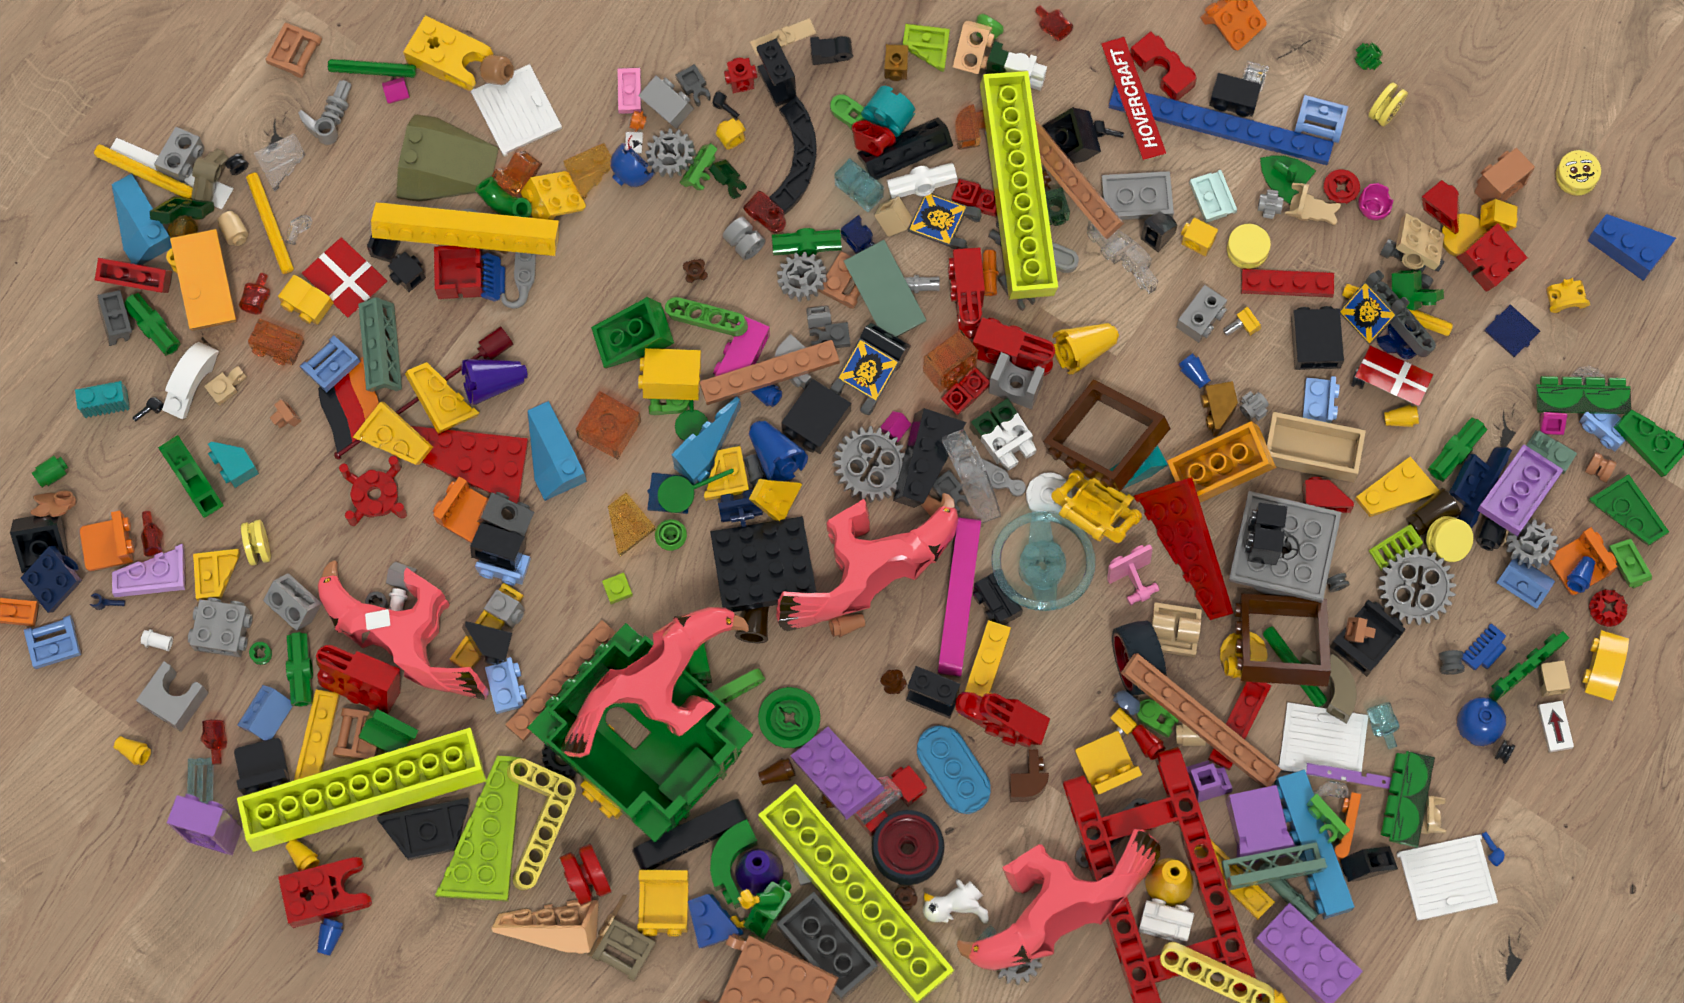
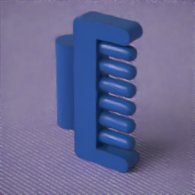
[481,253,505,302]
[1461,624,1506,670]

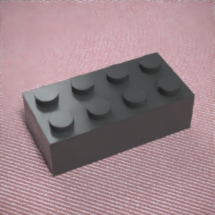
[776,892,878,1002]

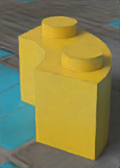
[1582,630,1629,701]

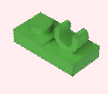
[679,144,717,190]
[1608,539,1652,588]
[1307,794,1350,844]

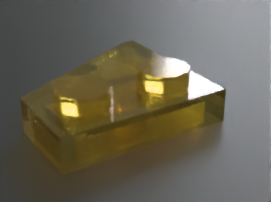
[563,143,611,200]
[608,493,656,557]

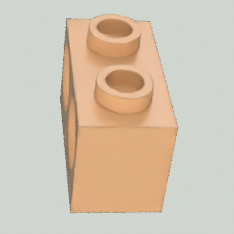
[953,20,994,74]

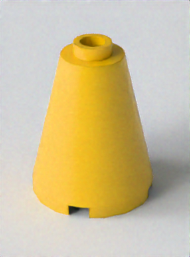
[1052,323,1119,375]
[1145,858,1194,907]

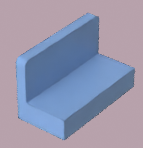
[1497,558,1555,609]
[238,685,293,741]

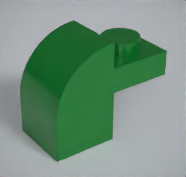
[1392,270,1444,310]

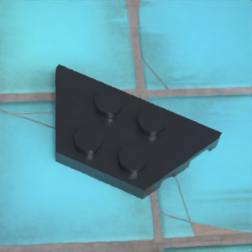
[377,798,470,861]

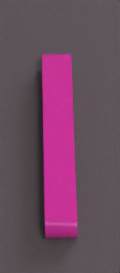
[938,517,982,677]

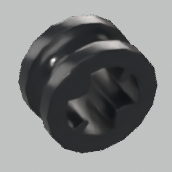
[225,153,249,175]
[1351,367,1365,389]
[1495,740,1515,764]

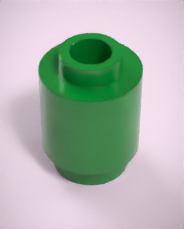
[31,455,68,488]

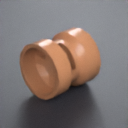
[1585,452,1617,483]

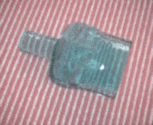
[1366,702,1400,749]

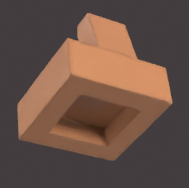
[270,399,301,428]
[1344,617,1376,643]

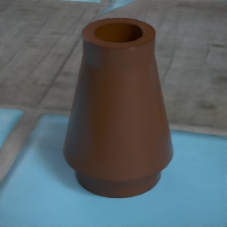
[758,758,796,786]

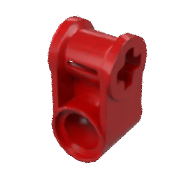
[852,120,895,156]

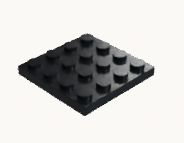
[710,516,817,612]

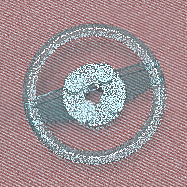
[992,511,1096,611]

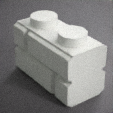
[1138,898,1194,944]

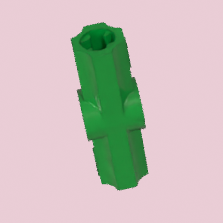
[772,228,842,257]
[124,293,181,356]
[1428,417,1488,482]
[286,632,313,707]

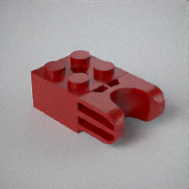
[948,247,985,339]
[971,317,1055,376]
[316,645,401,714]
[955,692,1050,747]
[278,857,372,928]

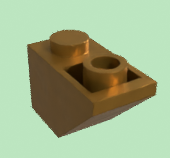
[1201,381,1238,437]

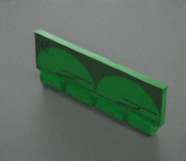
[1536,376,1631,414]
[1381,751,1435,848]

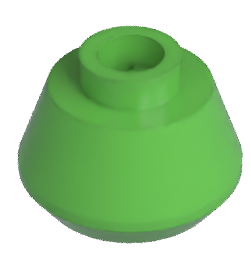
[976,14,1004,40]
[655,519,687,551]

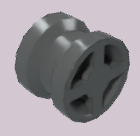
[1439,650,1465,675]

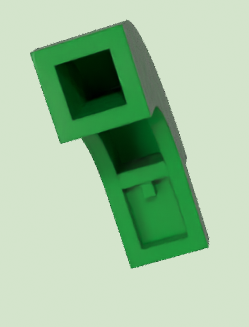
[158,435,224,518]
[710,819,758,909]

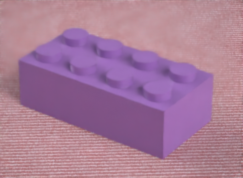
[167,794,242,856]
[1253,903,1363,1003]

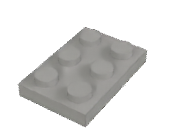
[1101,171,1174,220]

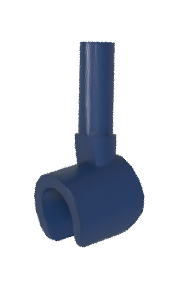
[90,593,125,610]

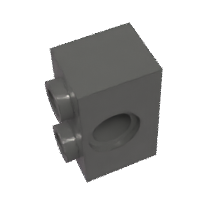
[477,492,535,536]

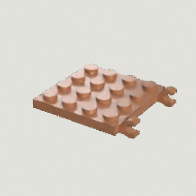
[699,933,839,1003]

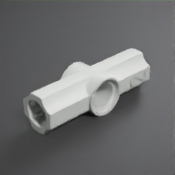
[887,163,958,199]

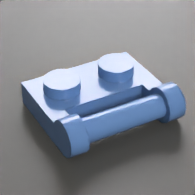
[1294,95,1348,143]
[300,335,361,393]
[24,615,81,669]

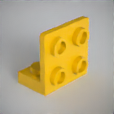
[1075,731,1142,795]

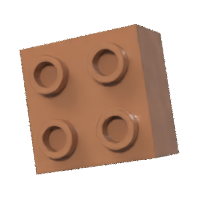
[1474,147,1535,203]

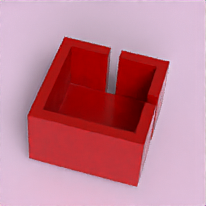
[1456,223,1528,292]
[434,246,484,299]

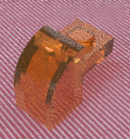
[955,104,986,150]
[492,151,542,195]

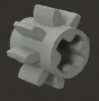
[1258,189,1283,219]
[1240,391,1269,421]

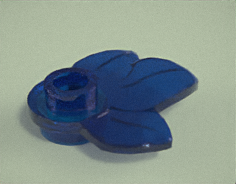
[1377,324,1417,359]

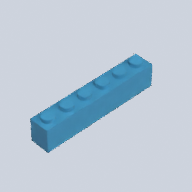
[1275,770,1354,920]

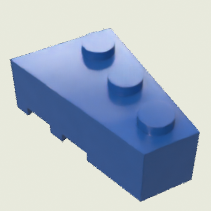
[1587,214,1676,281]

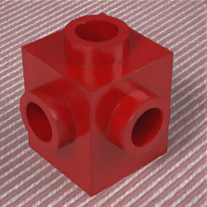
[724,58,757,94]

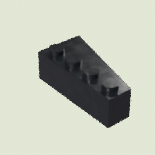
[893,408,967,508]

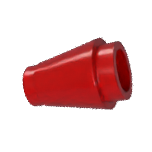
[1131,724,1166,760]

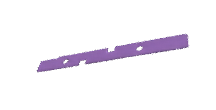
[1306,763,1391,789]

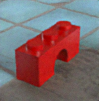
[1130,31,1197,101]
[853,765,927,837]

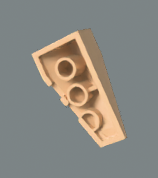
[492,900,599,954]

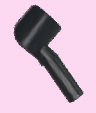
[712,92,740,119]
[1094,120,1124,138]
[132,397,164,422]

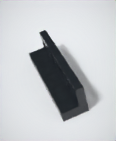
[857,117,953,182]

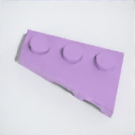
[112,544,185,597]

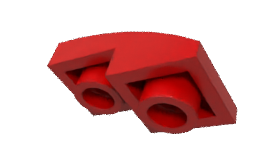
[951,179,997,217]
[941,367,990,415]

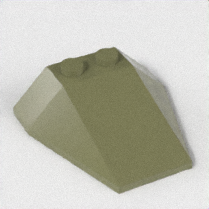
[396,114,499,201]

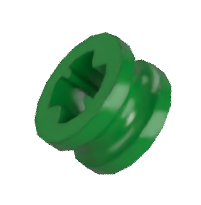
[249,642,272,665]

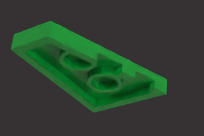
[1614,410,1684,477]
[1588,474,1669,546]

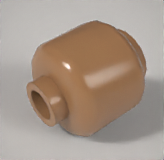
[480,55,514,85]

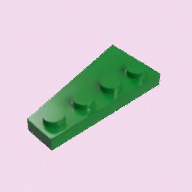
[1489,631,1569,702]

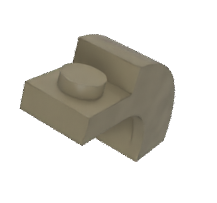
[1300,649,1357,724]

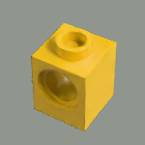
[1480,199,1518,232]
[1180,217,1218,257]

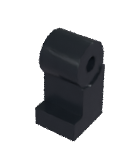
[810,36,853,65]

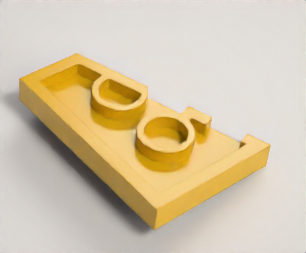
[405,362,479,434]
[353,402,433,465]
[1355,456,1439,517]

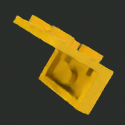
[520,171,586,220]

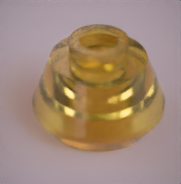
[168,216,198,238]

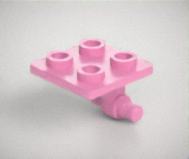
[1107,544,1159,605]

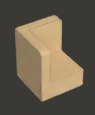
[874,196,912,237]
[1540,661,1570,697]

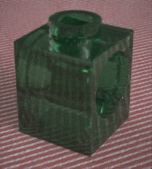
[1045,187,1070,226]

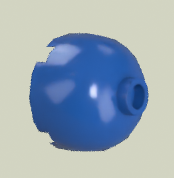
[610,143,655,187]
[1457,697,1506,746]

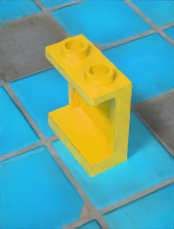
[637,870,689,937]

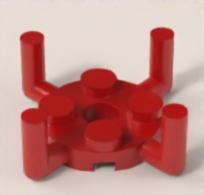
[339,456,407,526]

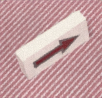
[1538,701,1574,753]

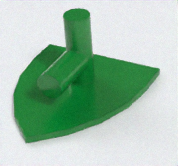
[1260,155,1316,205]

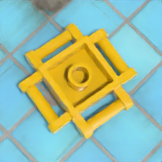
[1051,470,1142,543]

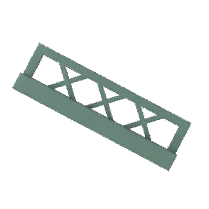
[358,297,402,392]
[1221,842,1327,891]

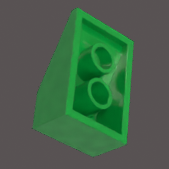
[591,297,674,368]

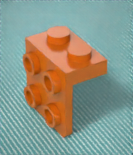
[1200,0,1267,50]
[433,477,487,543]
[80,510,135,571]
[1549,527,1618,595]

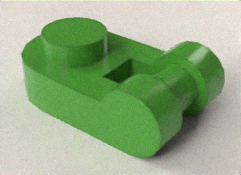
[830,95,867,130]
[648,399,690,415]
[1136,699,1179,738]

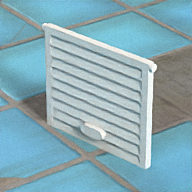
[471,64,562,157]
[1277,702,1368,782]
[1396,834,1498,921]

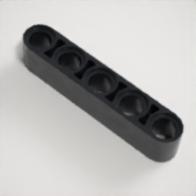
[632,799,749,870]

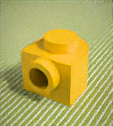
[716,118,746,150]

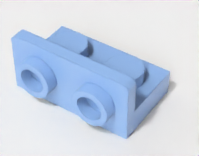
[1302,376,1340,423]
[1579,412,1626,452]
[475,554,531,586]
[485,657,527,714]

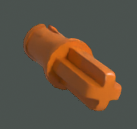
[983,250,999,296]

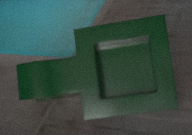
[708,160,747,199]

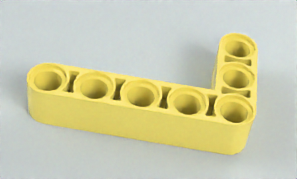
[507,758,576,890]
[1160,942,1275,1003]

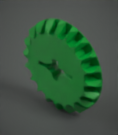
[758,687,821,749]

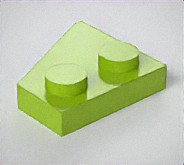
[903,24,950,72]

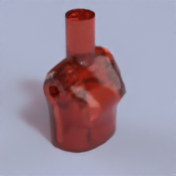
[1035,6,1073,41]
[239,273,271,315]
[141,511,164,557]
[200,720,227,765]

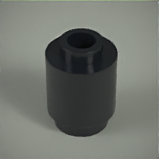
[1477,518,1506,551]

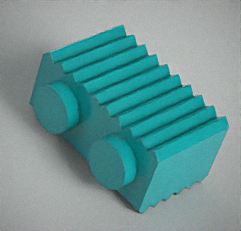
[75,381,130,419]

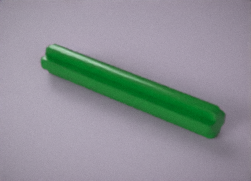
[328,59,417,78]
[1263,626,1327,707]

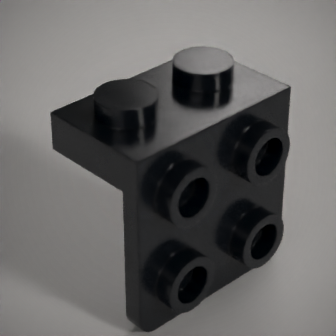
[234,738,290,795]

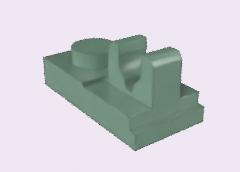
[1526,430,1577,474]

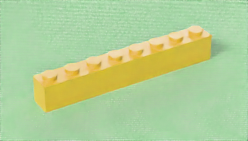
[371,202,559,256]

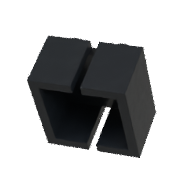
[1245,502,1288,566]

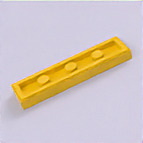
[449,583,524,669]
[294,689,340,781]
[1194,839,1275,920]

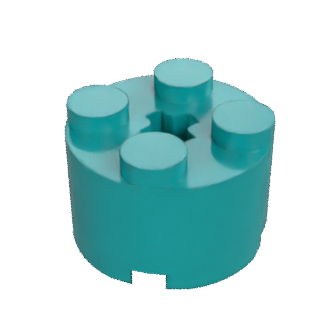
[861,86,916,137]

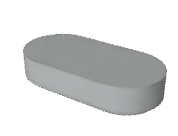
[1052,242,1079,273]

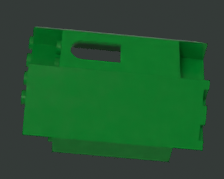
[527,623,753,842]

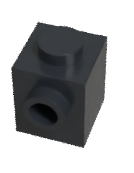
[388,251,426,292]

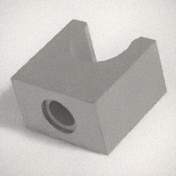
[989,352,1045,410]
[136,662,208,732]

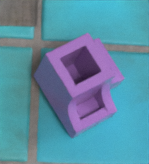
[1186,760,1232,803]

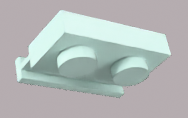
[1189,170,1237,223]

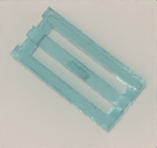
[187,758,214,804]

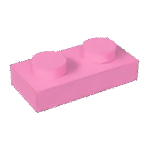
[618,68,641,114]

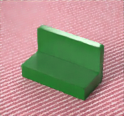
[359,709,419,752]

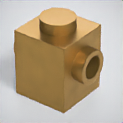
[884,44,908,81]

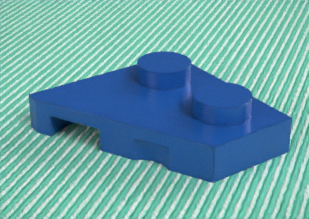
[688,894,744,948]

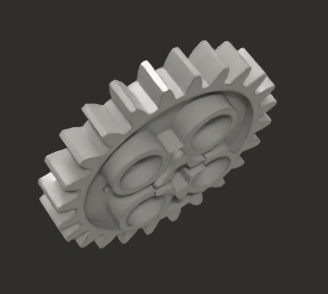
[832,426,905,503]
[1377,548,1456,625]

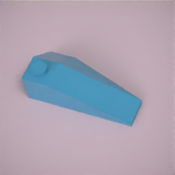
[112,173,172,265]
[672,396,741,485]
[527,401,587,501]

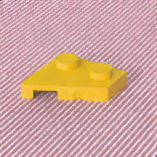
[704,446,749,501]
[749,479,802,521]
[193,549,240,601]

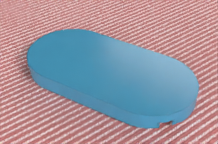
[917,726,991,814]

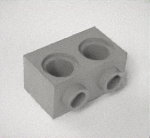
[154,127,204,183]
[263,574,322,631]

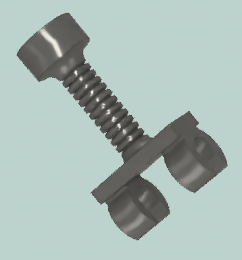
[1380,239,1444,289]

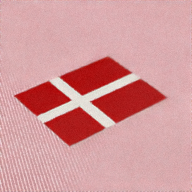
[301,237,388,318]
[1355,345,1434,406]

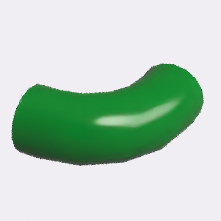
[475,177,532,218]

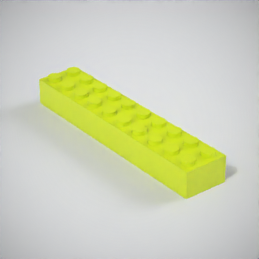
[980,71,1058,300]
[237,728,486,852]
[758,784,954,1003]

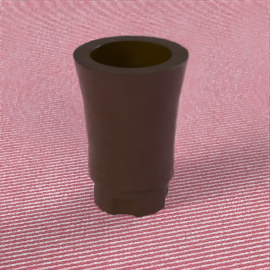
[1406,488,1461,537]
[735,606,769,644]

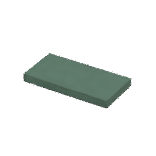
[844,240,927,337]

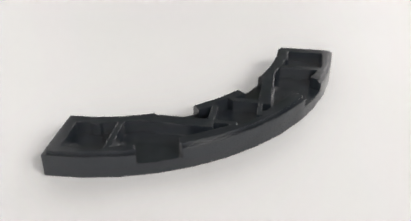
[769,96,817,216]

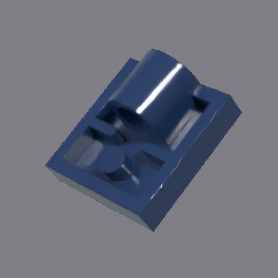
[21,546,82,613]

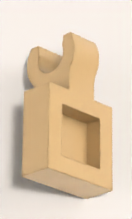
[204,366,247,406]

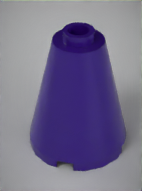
[461,359,528,405]
[735,849,784,896]

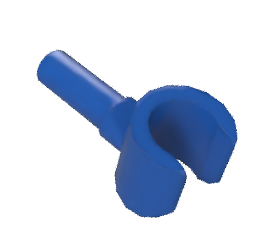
[1482,832,1505,867]

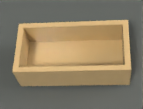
[1266,412,1366,483]

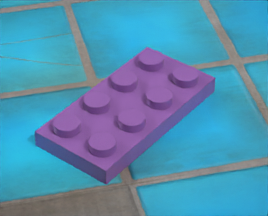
[1477,445,1563,536]
[790,727,884,820]

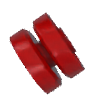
[559,843,612,906]

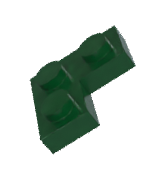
[149,196,214,224]

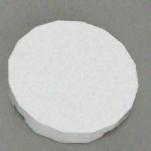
[1026,473,1072,519]

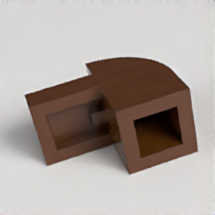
[1009,749,1049,802]

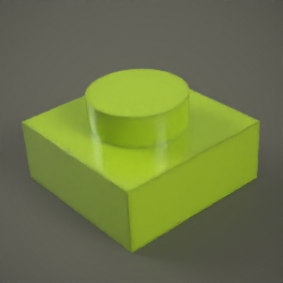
[602,573,633,604]

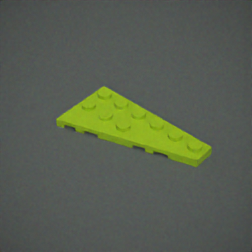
[435,756,522,902]

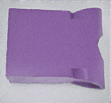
[1225,785,1297,867]

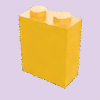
[638,348,701,400]

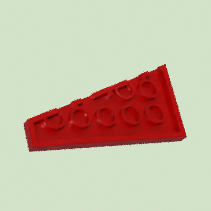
[411,426,529,504]
[1133,477,1234,620]

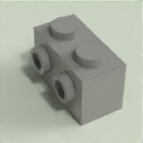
[638,76,694,129]
[1176,285,1227,343]

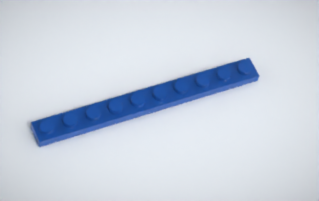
[1109,85,1334,165]

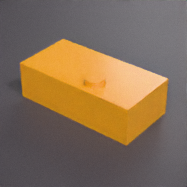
[170,229,237,331]
[1167,421,1276,503]

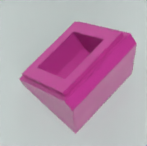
[382,77,410,104]
[880,411,911,443]
[1540,412,1568,435]

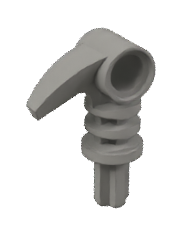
[298,80,351,145]

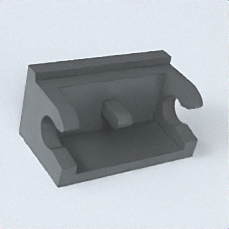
[97,290,132,346]

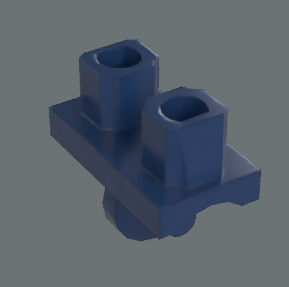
[718,489,763,528]

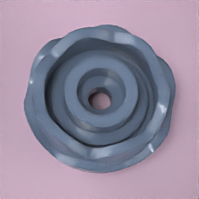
[1113,690,1140,716]

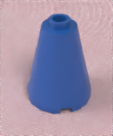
[749,421,808,482]

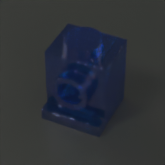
[841,215,875,254]

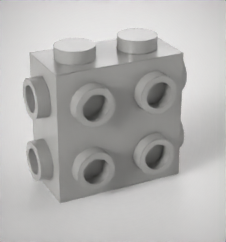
[188,598,252,657]

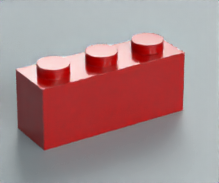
[94,258,172,293]

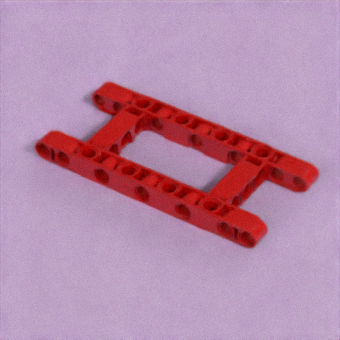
[1063,747,1262,1003]

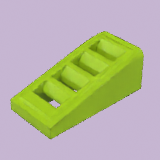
[1368,524,1423,571]

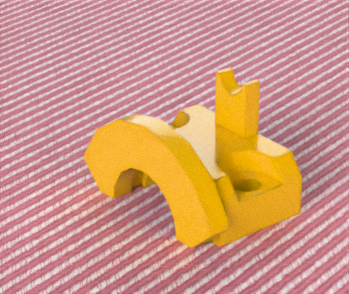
[1546,278,1590,313]

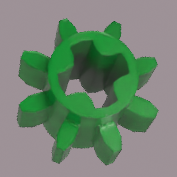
[1355,43,1383,70]

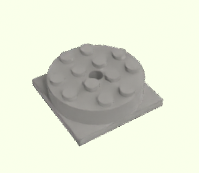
[1229,491,1342,603]

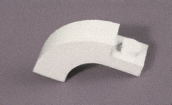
[162,342,219,419]

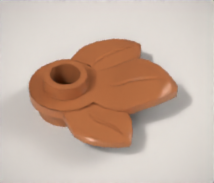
[31,491,76,517]

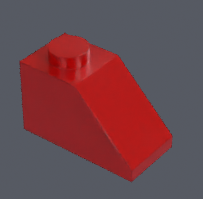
[1422,180,1460,234]
[1302,477,1354,513]

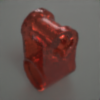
[743,191,786,233]

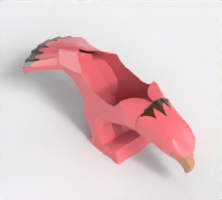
[776,493,958,631]
[318,560,489,700]
[561,607,749,757]
[957,829,1161,970]

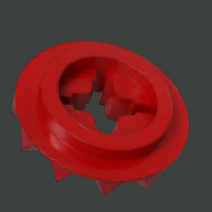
[1324,169,1360,204]
[1589,589,1628,627]

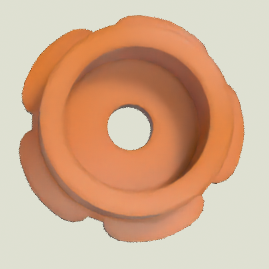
[629,110,647,132]

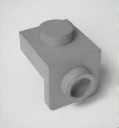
[484,589,525,629]

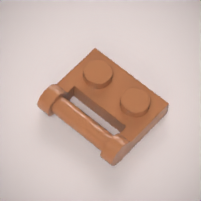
[265,22,322,78]
[819,251,860,309]
[333,708,378,760]

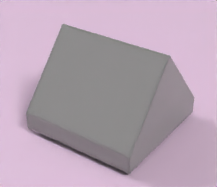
[806,306,831,329]
[386,562,417,591]

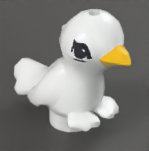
[923,879,989,924]

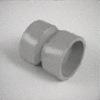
[723,217,766,260]

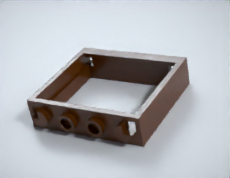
[1043,379,1171,492]
[1235,594,1331,687]

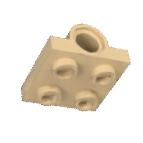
[1396,213,1445,270]
[1151,602,1202,657]

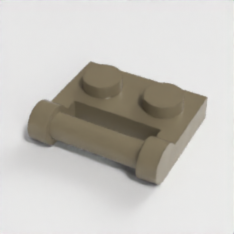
[592,919,656,982]

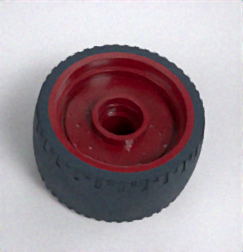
[1112,620,1167,696]
[872,810,944,885]

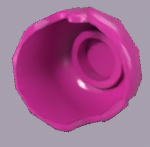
[1358,183,1393,221]

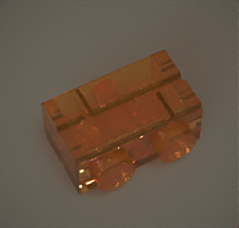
[248,319,305,366]

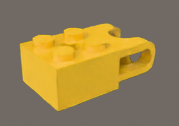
[403,15,493,91]

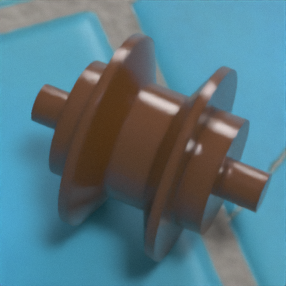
[880,669,907,694]

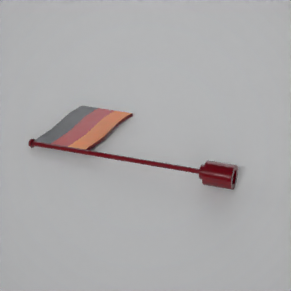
[318,326,514,460]

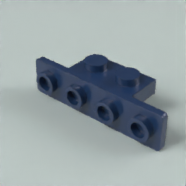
[1449,447,1512,528]

